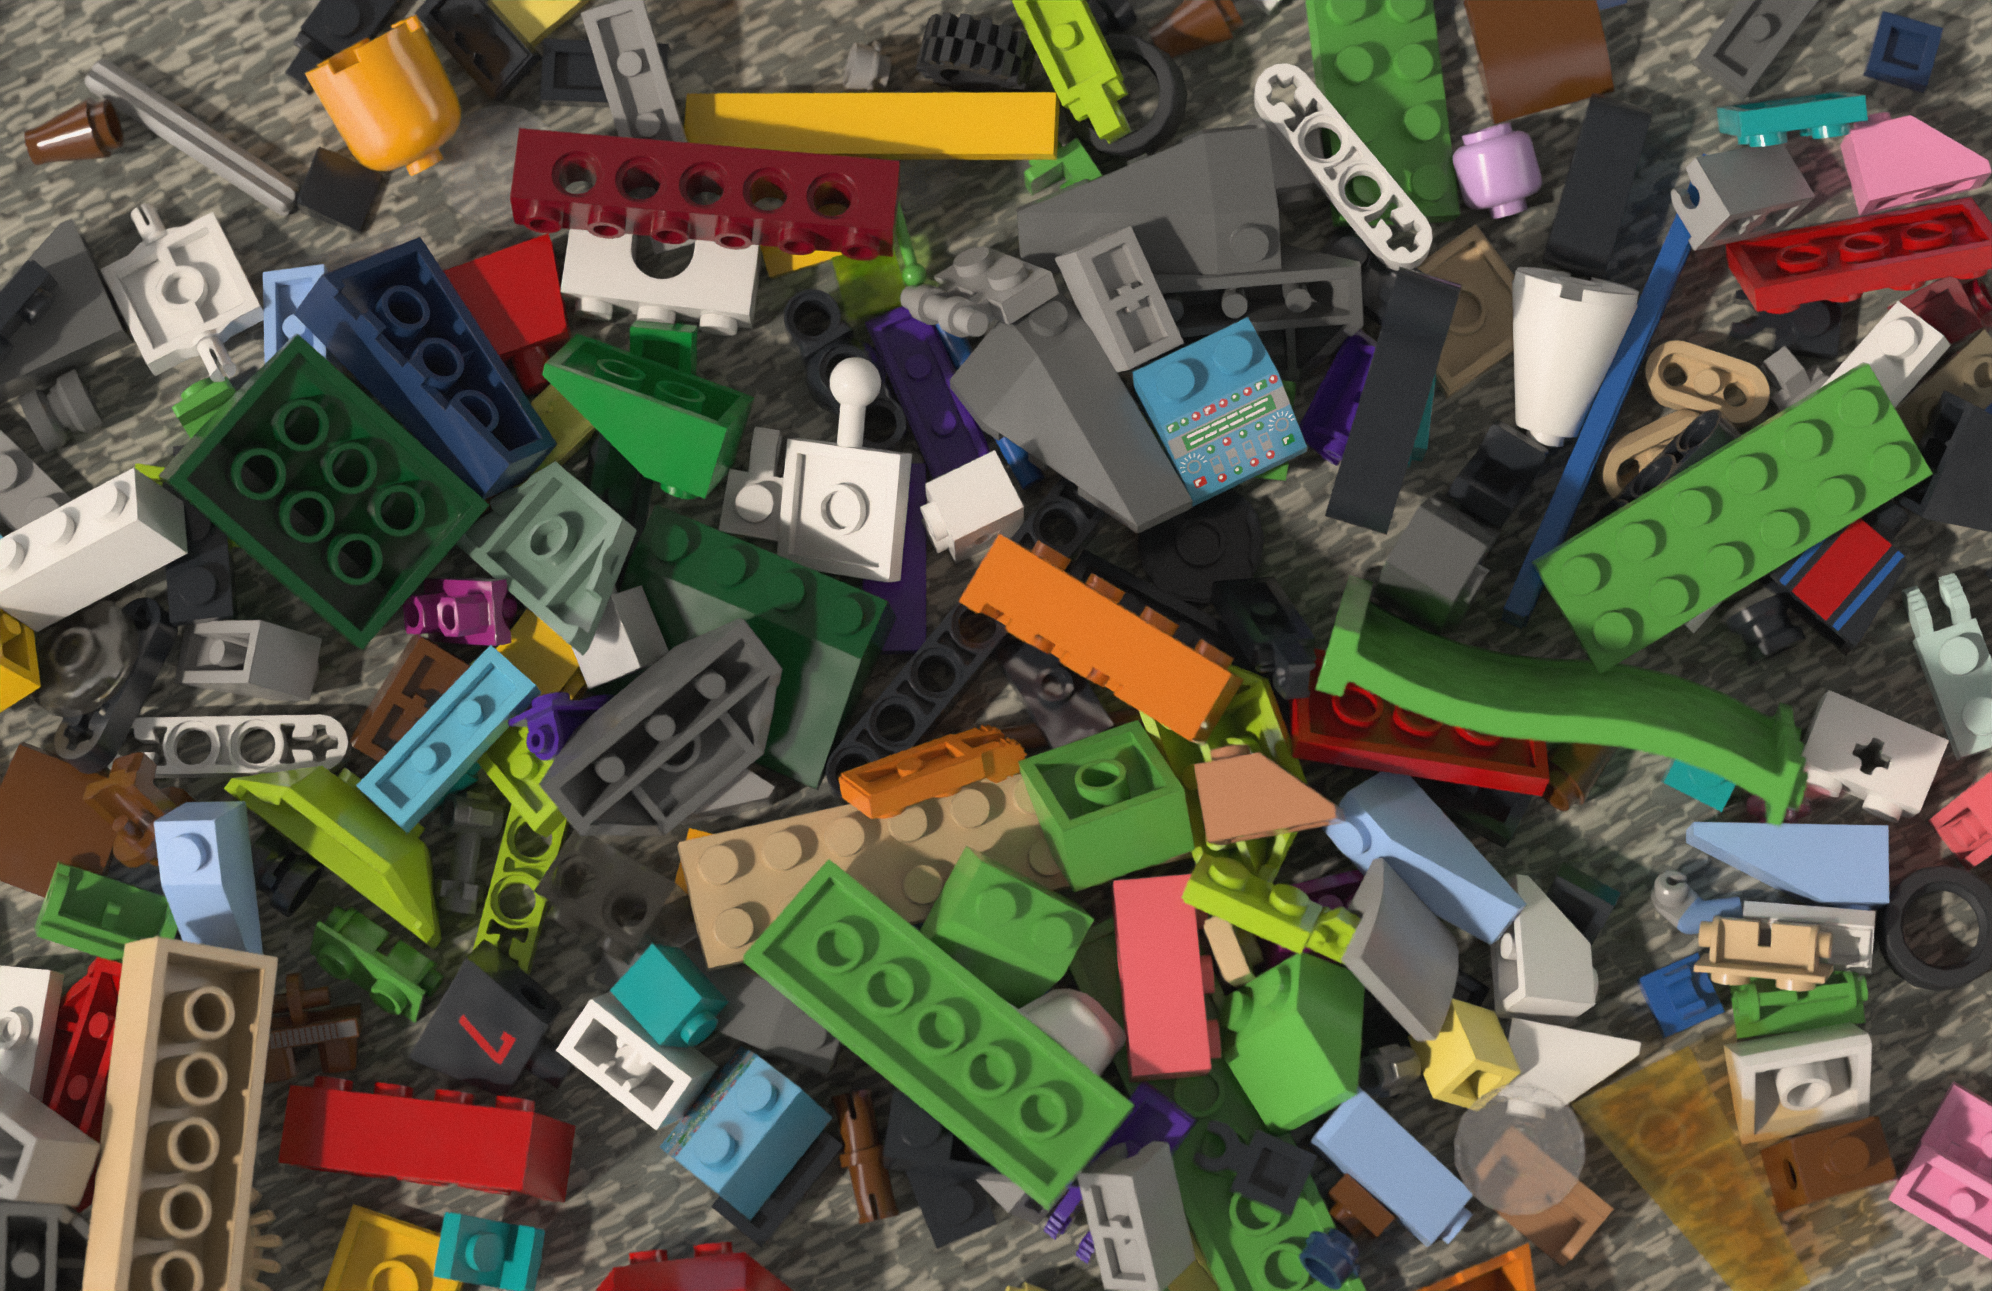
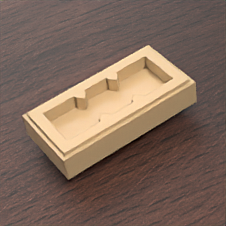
[1203,916,1265,989]

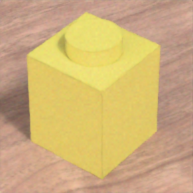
[1408,998,1521,1111]

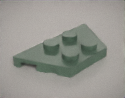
[456,461,637,656]

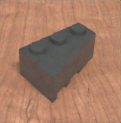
[1373,491,1503,634]

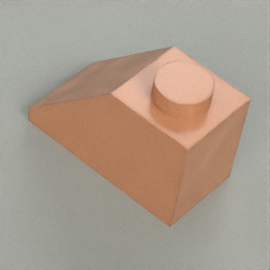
[1194,744,1346,846]

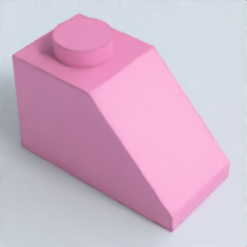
[1840,112,1992,216]

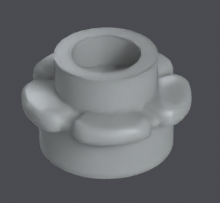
[843,41,891,93]

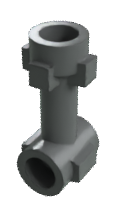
[434,791,503,915]
[1358,1043,1421,1098]

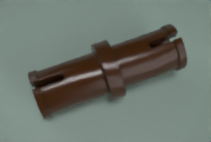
[831,1088,900,1224]

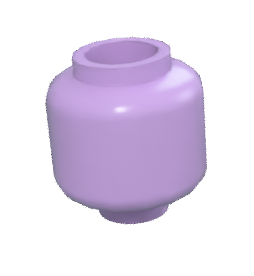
[1453,122,1542,219]

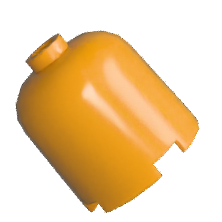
[305,14,462,176]

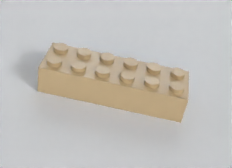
[82,937,278,1291]

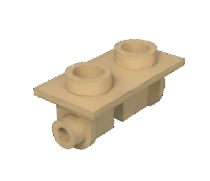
[1694,915,1834,991]

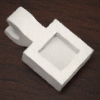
[719,427,784,544]

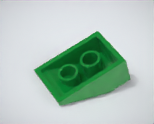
[542,333,755,499]

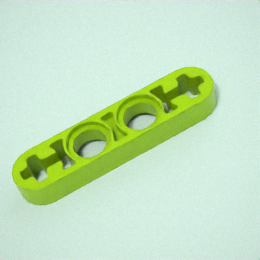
[473,804,570,975]

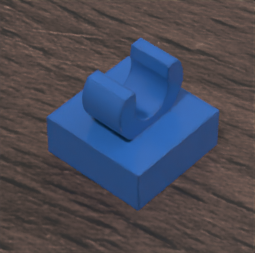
[1636,953,1725,1039]

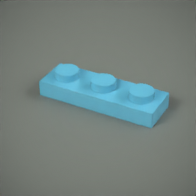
[357,645,541,834]

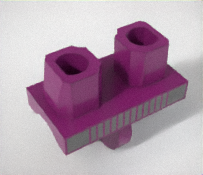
[403,576,517,646]

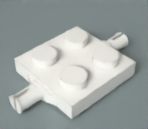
[100,203,264,382]

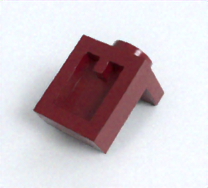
[1887,276,1992,350]

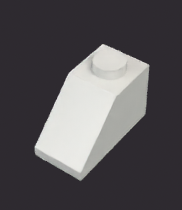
[1490,874,1598,1026]
[1493,1018,1641,1120]

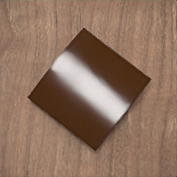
[1463,0,1615,125]
[0,742,117,898]

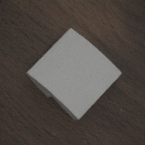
[1341,858,1459,1041]

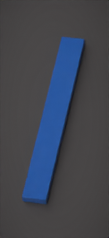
[1501,153,1706,629]

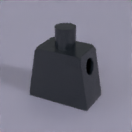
[1893,390,1992,532]

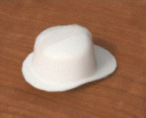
[1008,989,1126,1077]

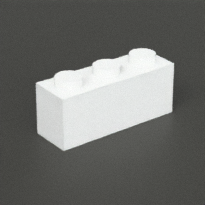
[0,468,187,632]

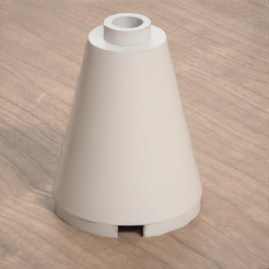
[1512,267,1639,447]

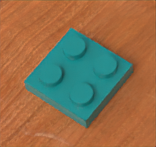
[1716,91,1868,147]

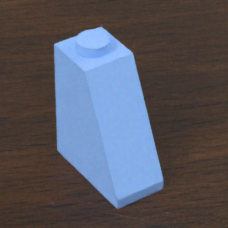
[1308,1087,1474,1247]

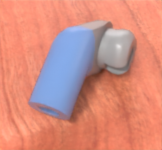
[1651,870,1743,935]

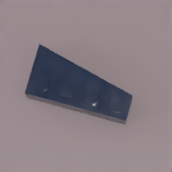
[294,237,557,499]

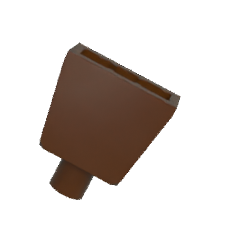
[1760,1115,1897,1213]

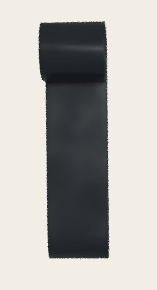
[1325,267,1462,535]

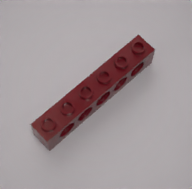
[510,128,900,261]

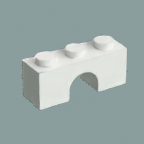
[560,229,762,336]

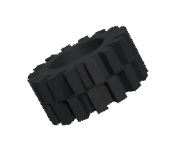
[916,12,1036,93]

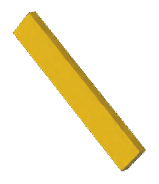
[684,92,1060,160]

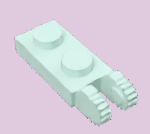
[1901,573,1992,761]

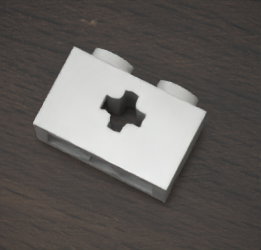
[920,450,1024,564]
[1801,690,1949,823]
[556,991,718,1130]

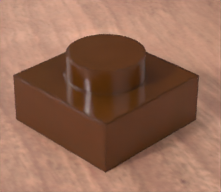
[1326,1173,1395,1240]

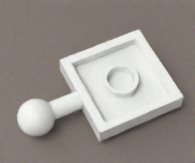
[777,357,912,582]

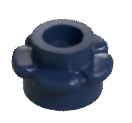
[1299,1229,1361,1290]

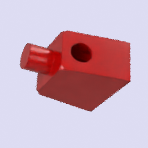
[443,233,572,396]

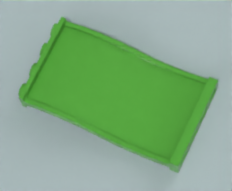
[1316,575,1808,827]

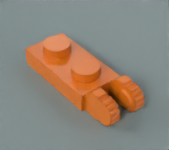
[839,724,1027,819]

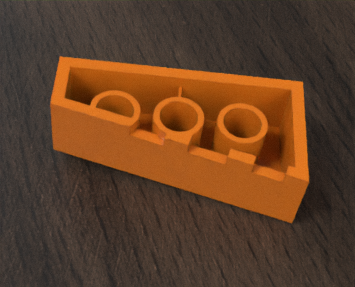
[959,534,1244,746]

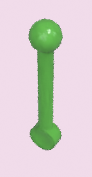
[896,202,927,286]

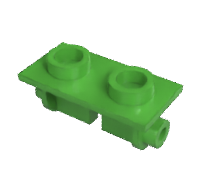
[310,906,444,1023]
[1729,970,1868,1039]

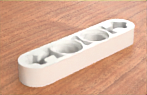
[1254,63,1432,271]
[107,714,352,778]

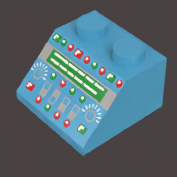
[1133,317,1307,506]
[659,1046,833,1220]

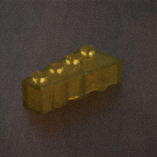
[1571,1046,1811,1291]

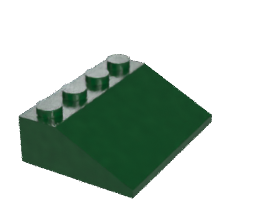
[159,333,489,650]
[587,504,897,791]

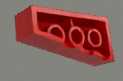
[278,1076,576,1203]

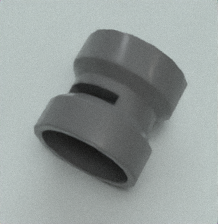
[18,368,104,453]

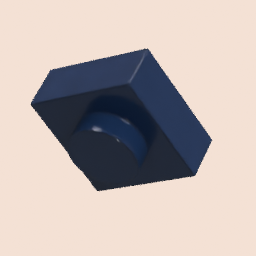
[1863,11,1944,93]

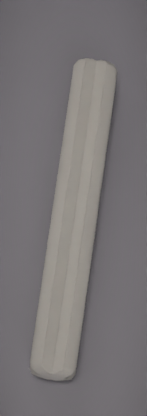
[85,59,301,216]

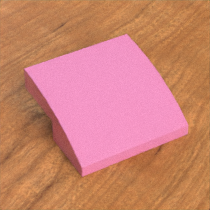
[1888,1081,1992,1260]

